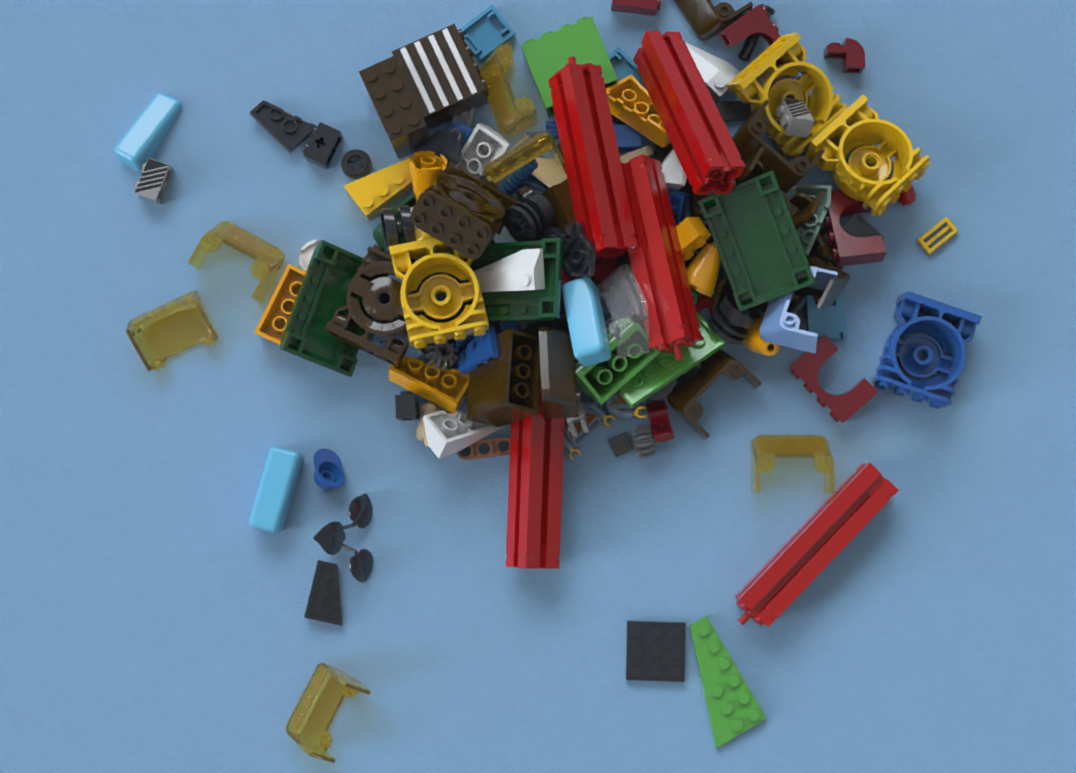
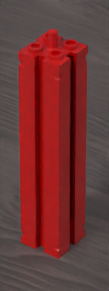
[633,31,746,195]
[548,56,638,259]
[621,154,703,361]
[505,378,565,569]
[734,463,899,627]

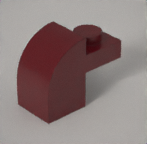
[824,38,865,73]
[646,400,674,443]

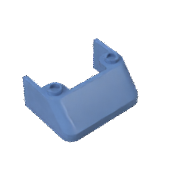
[760,266,838,354]

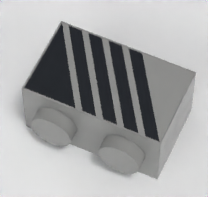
[776,98,814,138]
[134,158,174,204]

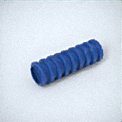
[497,155,538,195]

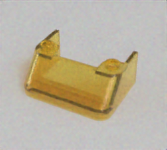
[481,131,566,188]
[188,221,285,303]
[751,435,834,493]
[286,663,371,763]

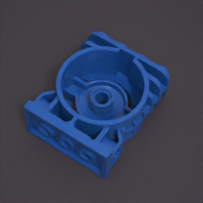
[872,291,982,409]

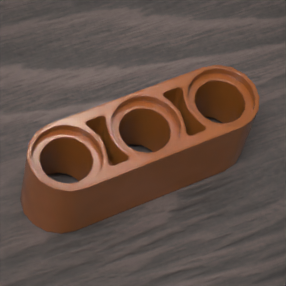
[457,437,510,460]

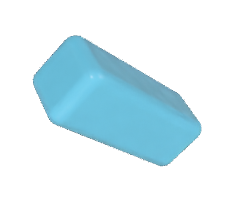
[114,92,182,173]
[561,277,611,367]
[249,446,304,533]

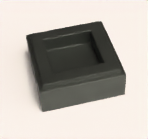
[608,432,633,457]

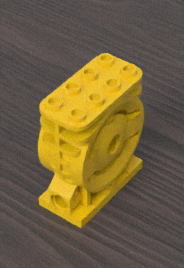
[726,32,847,156]
[805,95,931,217]
[389,237,489,349]

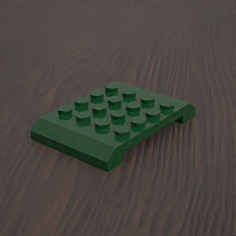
[698,170,816,312]
[446,238,563,322]
[280,240,389,377]

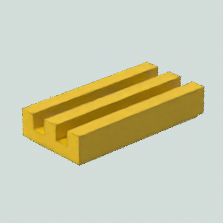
[916,217,958,255]

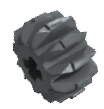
[425,340,458,371]
[631,425,655,458]

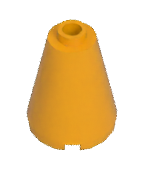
[408,151,447,202]
[686,242,722,298]
[743,316,780,356]

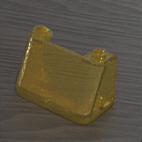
[479,41,537,135]
[125,290,219,371]

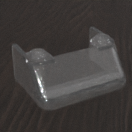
[597,263,649,358]

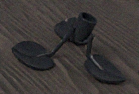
[313,493,373,583]

